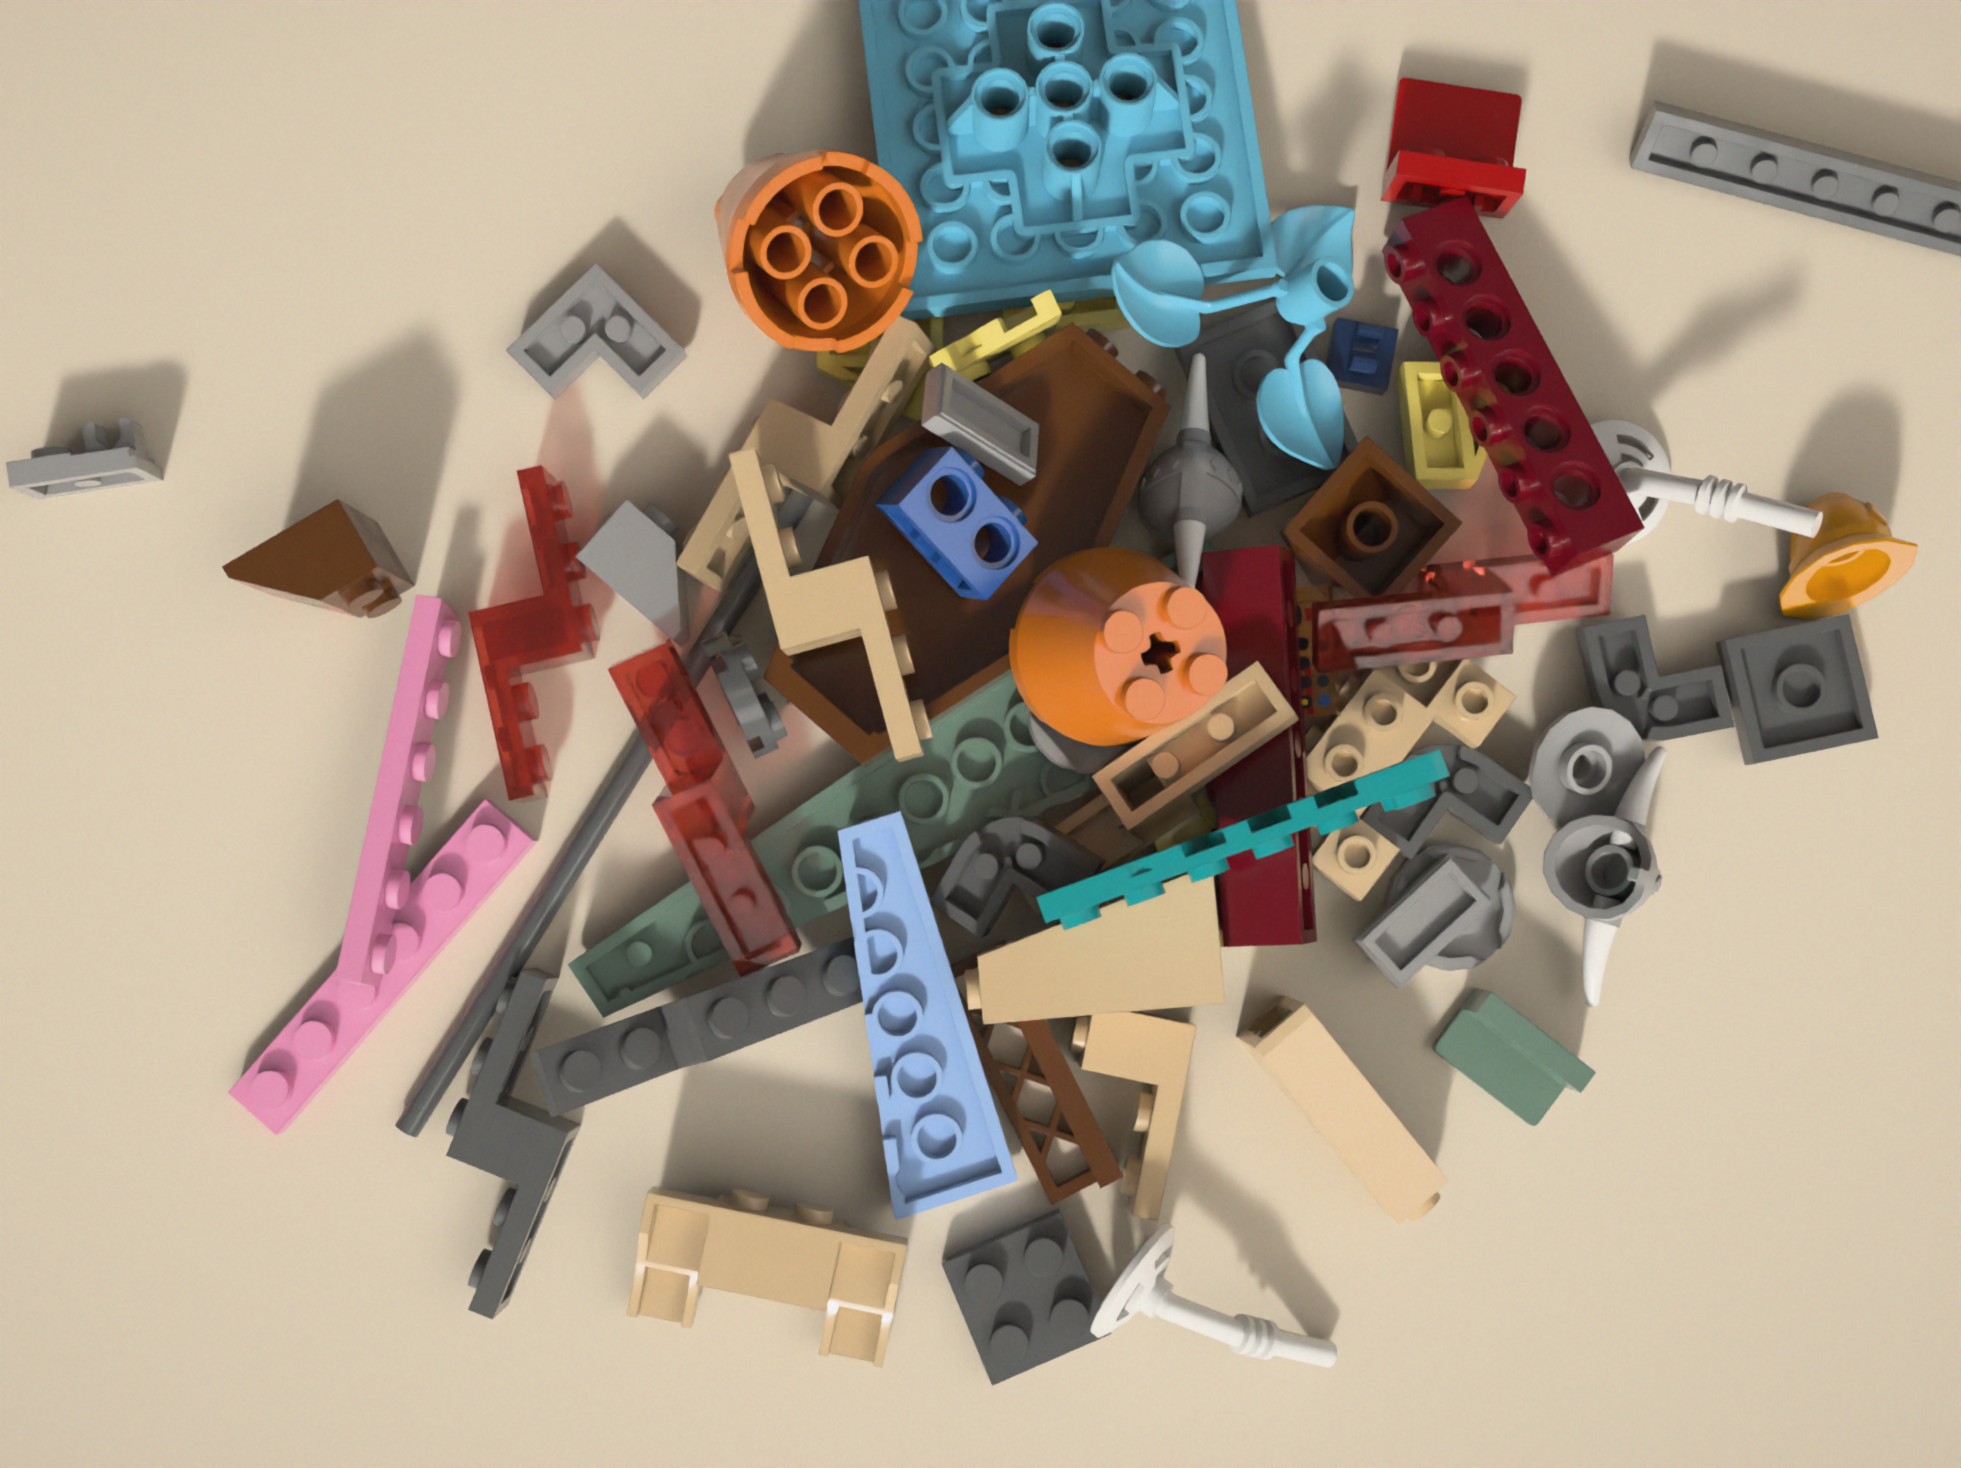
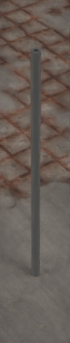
[395,488,814,1137]

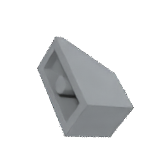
[576,499,690,647]

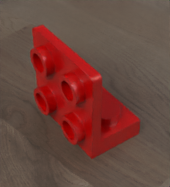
[1380,78,1527,219]

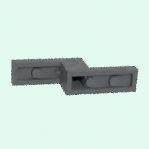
[529,936,863,1117]
[446,968,581,1320]

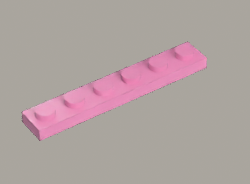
[335,595,462,988]
[228,799,538,1135]

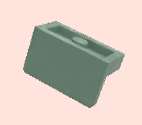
[1432,988,1596,1126]

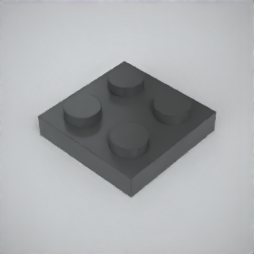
[1716,614,1879,765]
[942,1209,1112,1386]

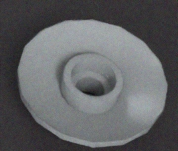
[1528,705,1645,827]

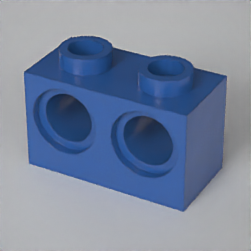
[874,447,1038,600]

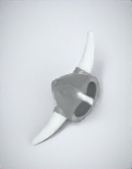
[1137,353,1243,588]
[1543,746,1667,1007]

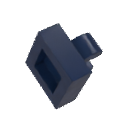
[1325,317,1399,396]

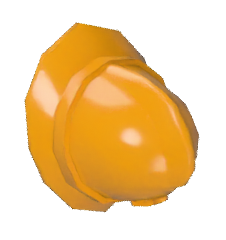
[1779,492,1918,620]

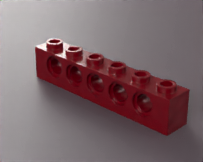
[1382,196,1645,577]

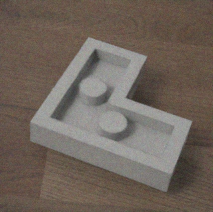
[506,263,687,400]

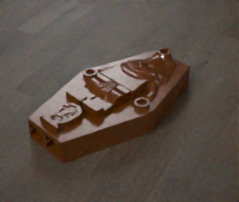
[763,322,1172,766]

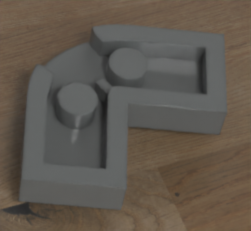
[1576,615,1735,742]
[1359,744,1533,859]
[930,816,1106,938]

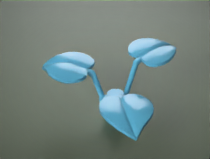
[1111,205,1355,470]

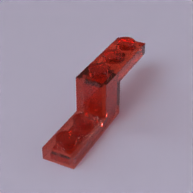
[468,465,600,803]
[1312,554,1614,673]
[608,638,802,977]

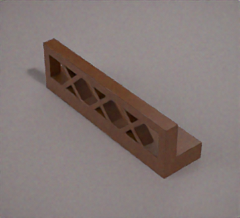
[951,938,1124,1205]

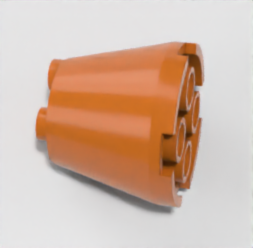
[714,149,923,354]
[1009,547,1228,747]

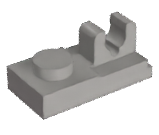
[6,418,163,499]

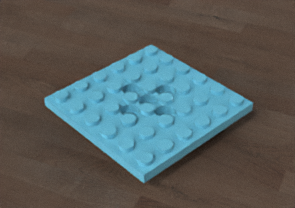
[858,0,1278,320]

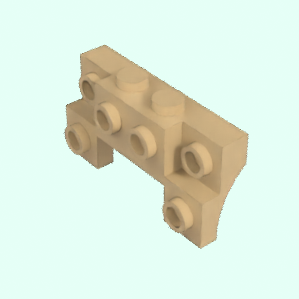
[1305,621,1517,901]
[626,1186,908,1368]

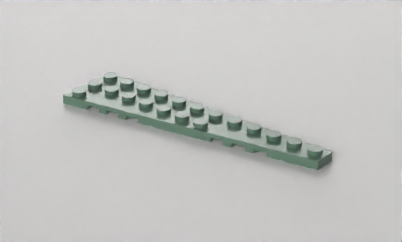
[568,539,1306,1018]

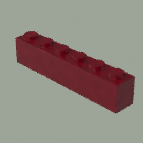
[1195,544,1317,947]

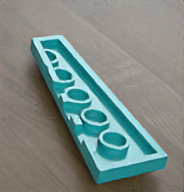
[1036,749,1450,930]

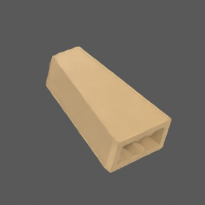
[965,872,1226,1024]
[1236,996,1449,1224]

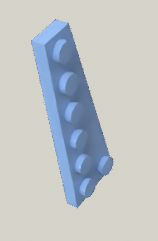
[838,809,1018,1220]

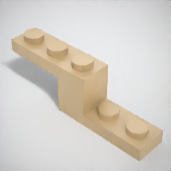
[675,316,937,594]
[728,447,933,762]
[1020,661,1299,918]
[1069,895,1197,1221]

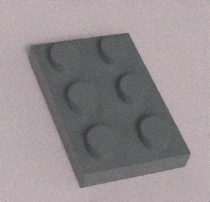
[1173,300,1358,518]

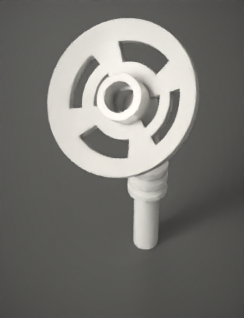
[1555,420,1823,545]
[1091,1223,1337,1368]

